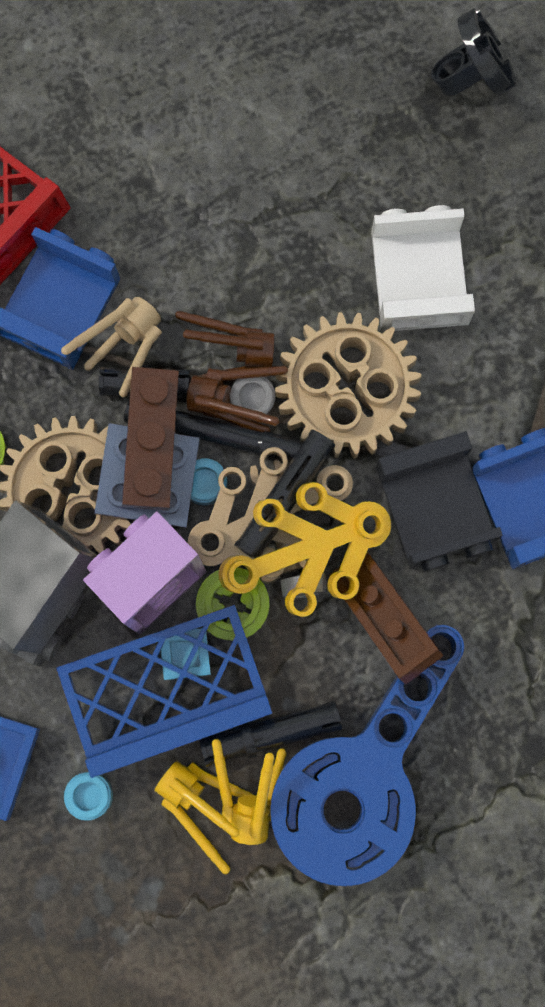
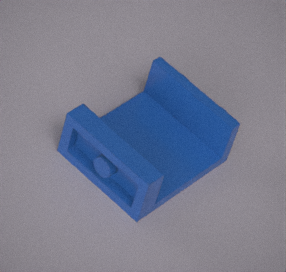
[0,227,120,370]
[472,428,545,570]

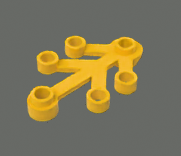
[218,482,391,617]

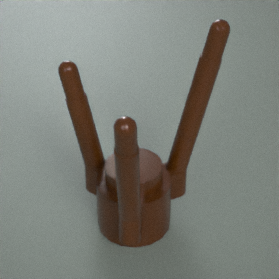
[175,311,274,377]
[187,366,288,432]

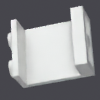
[371,205,475,332]

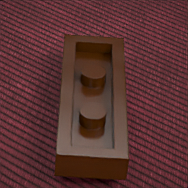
[122,367,179,511]
[328,551,444,685]

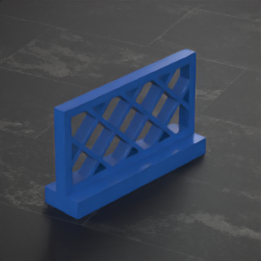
[56,605,272,778]

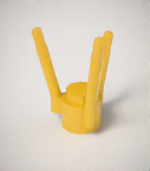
[212,739,286,845]
[154,760,254,874]

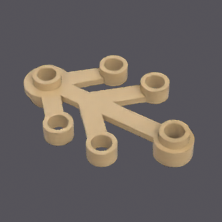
[188,447,353,578]

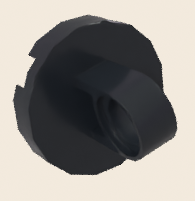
[431,8,517,96]

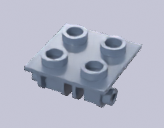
[94,423,199,528]

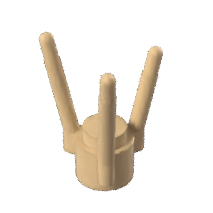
[61,297,162,397]

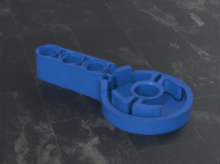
[271,625,464,886]

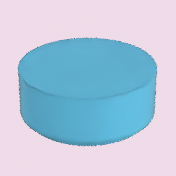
[190,458,228,505]
[64,772,113,820]

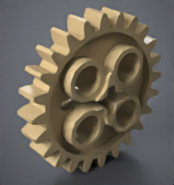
[275,312,421,459]
[0,416,131,554]

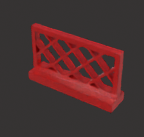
[0,147,71,285]

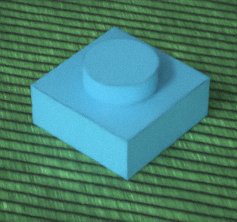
[161,628,211,680]

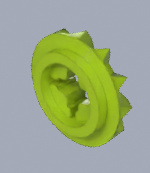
[196,567,269,641]

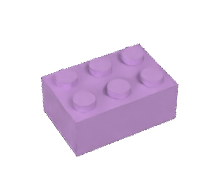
[83,511,207,634]

